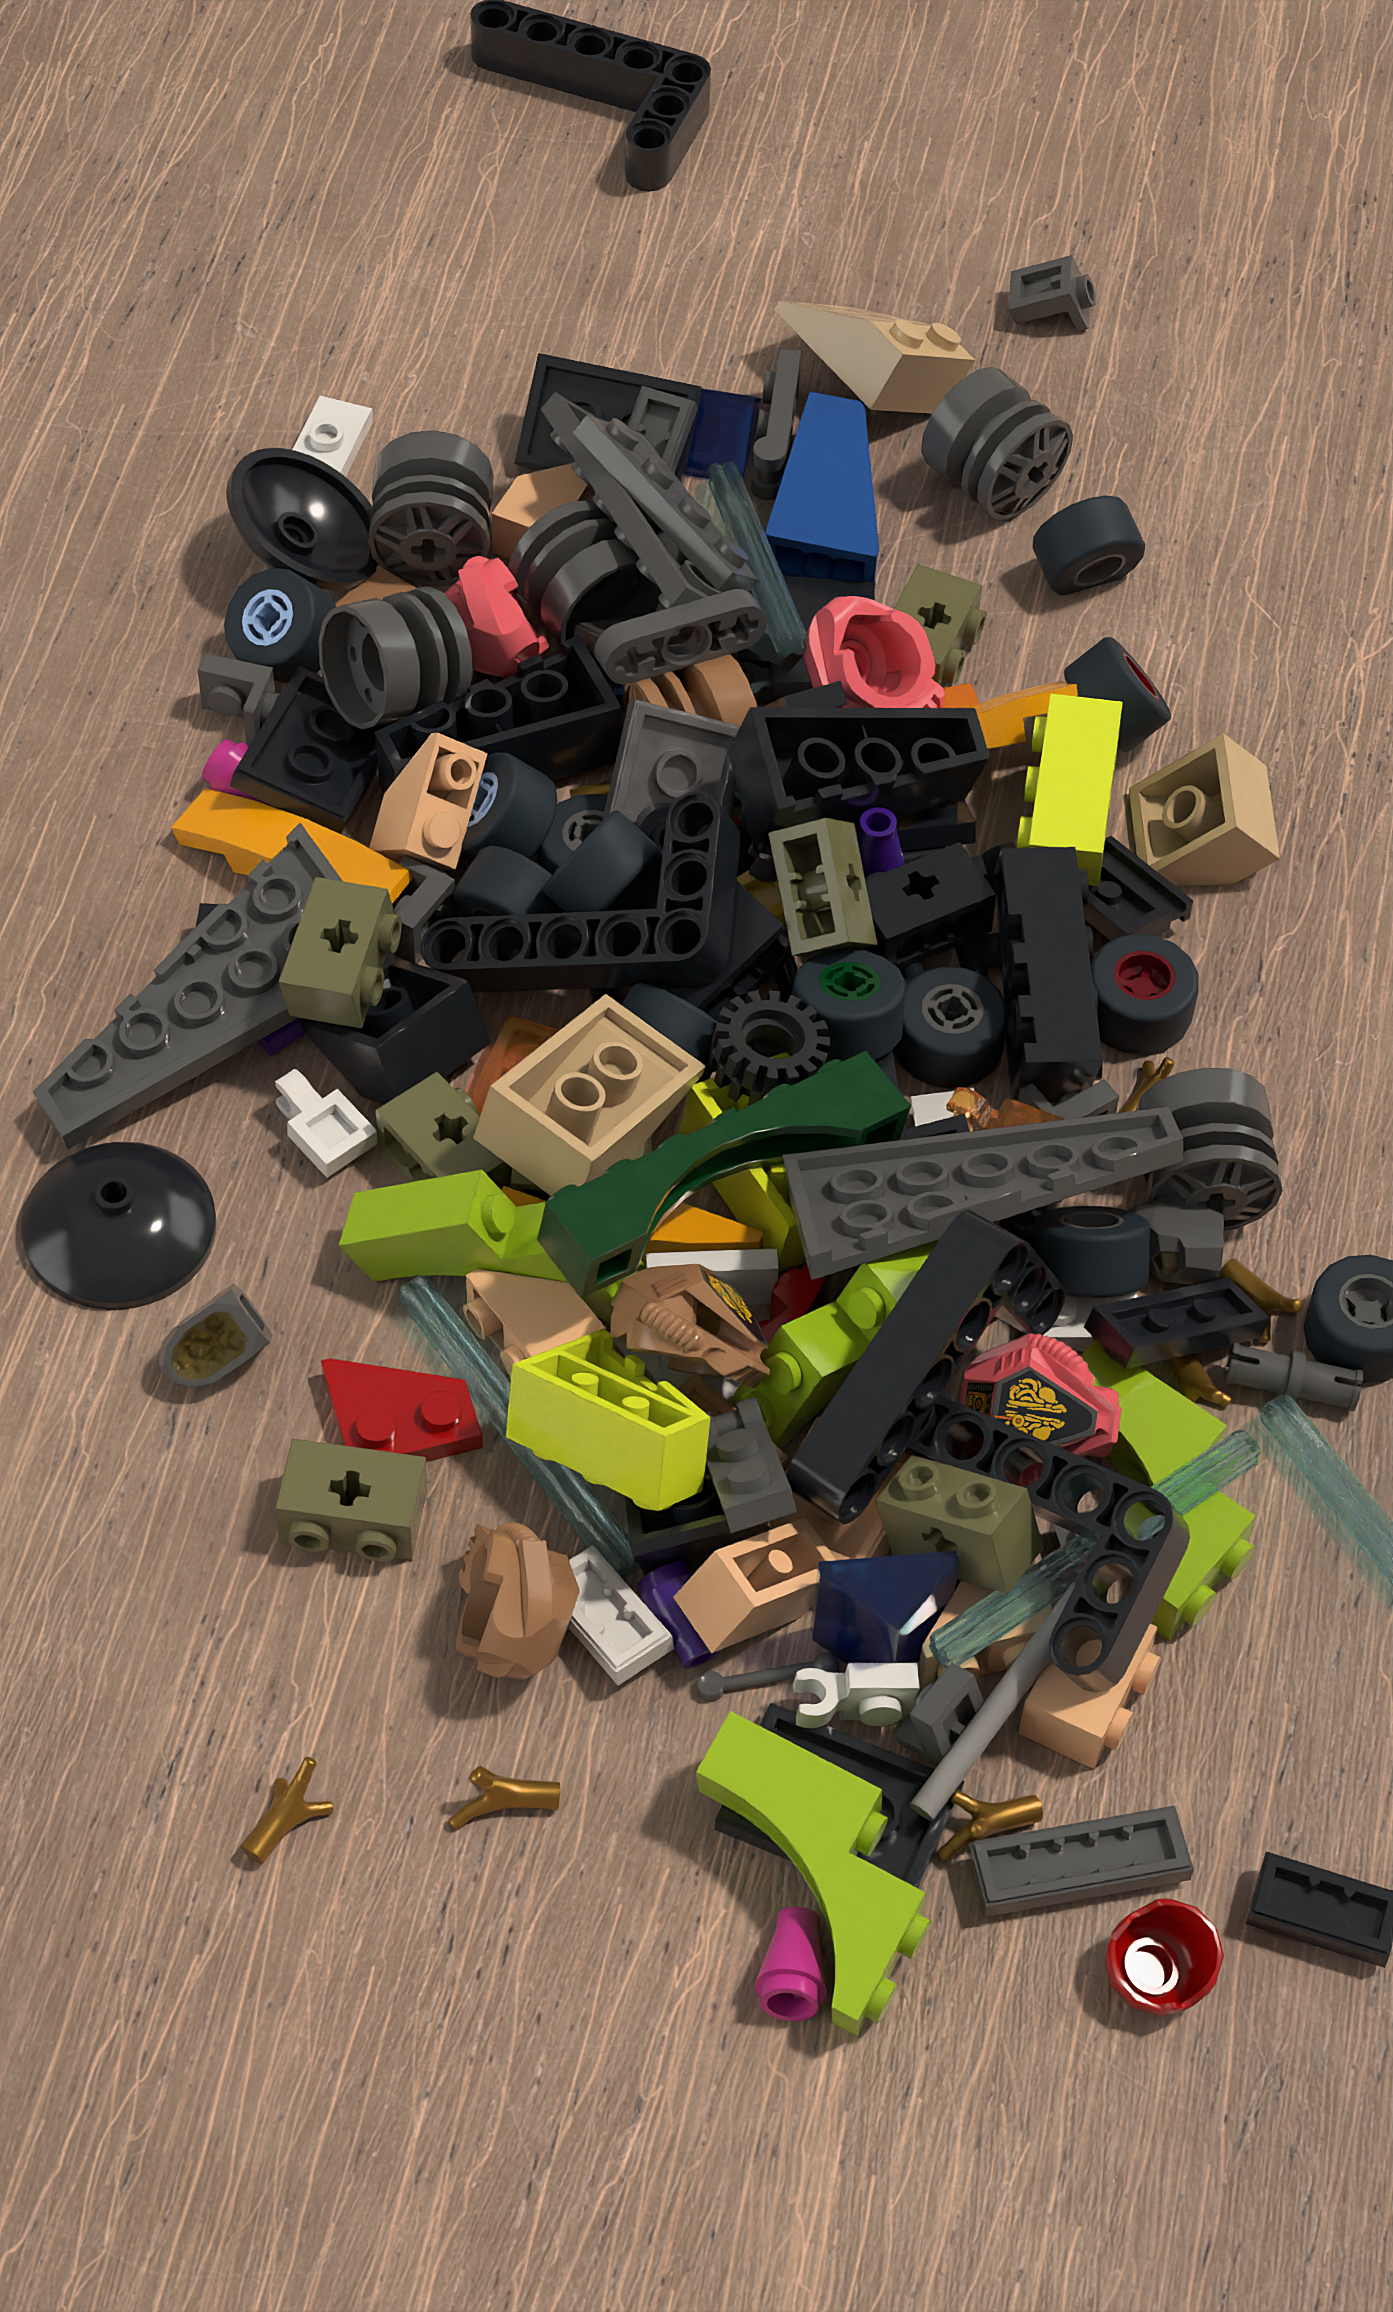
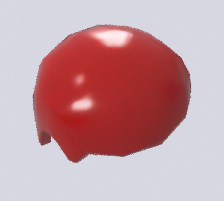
[1104,1899,1224,2016]

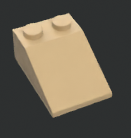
[774,301,975,414]
[473,994,706,1196]

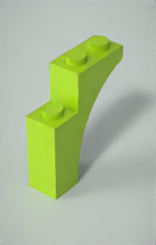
[338,1169,646,1324]
[729,1240,939,1448]
[1081,1339,1256,1641]
[696,1711,932,2037]

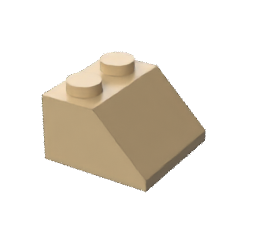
[1129,733,1280,886]

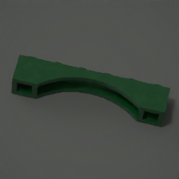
[537,1051,911,1299]

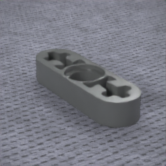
[595,589,767,684]

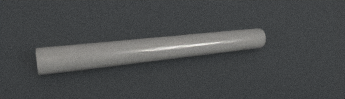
[910,1583,1076,1821]

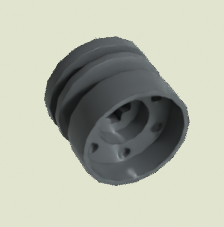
[921,366,1073,521]
[368,430,494,586]
[509,500,662,657]
[318,586,473,730]
[1135,1068,1283,1231]

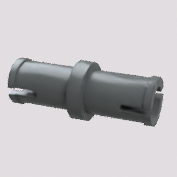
[1224,1342,1363,1412]

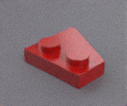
[321,1358,483,1462]

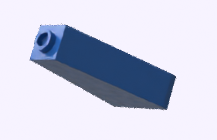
[762,391,879,588]

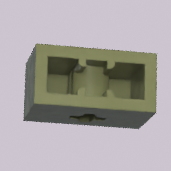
[893,564,987,688]
[769,818,877,958]
[279,877,402,1028]
[376,1072,513,1190]
[275,1438,427,1562]
[875,1454,1044,1594]

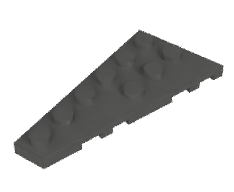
[541,392,803,672]
[33,823,396,1149]
[782,1107,1183,1280]

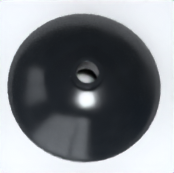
[226,448,380,590]
[21,1142,217,1310]

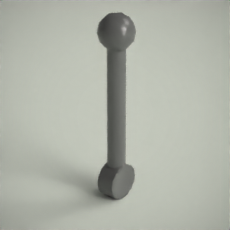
[697,1652,839,1702]

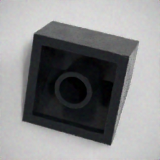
[299,957,491,1105]

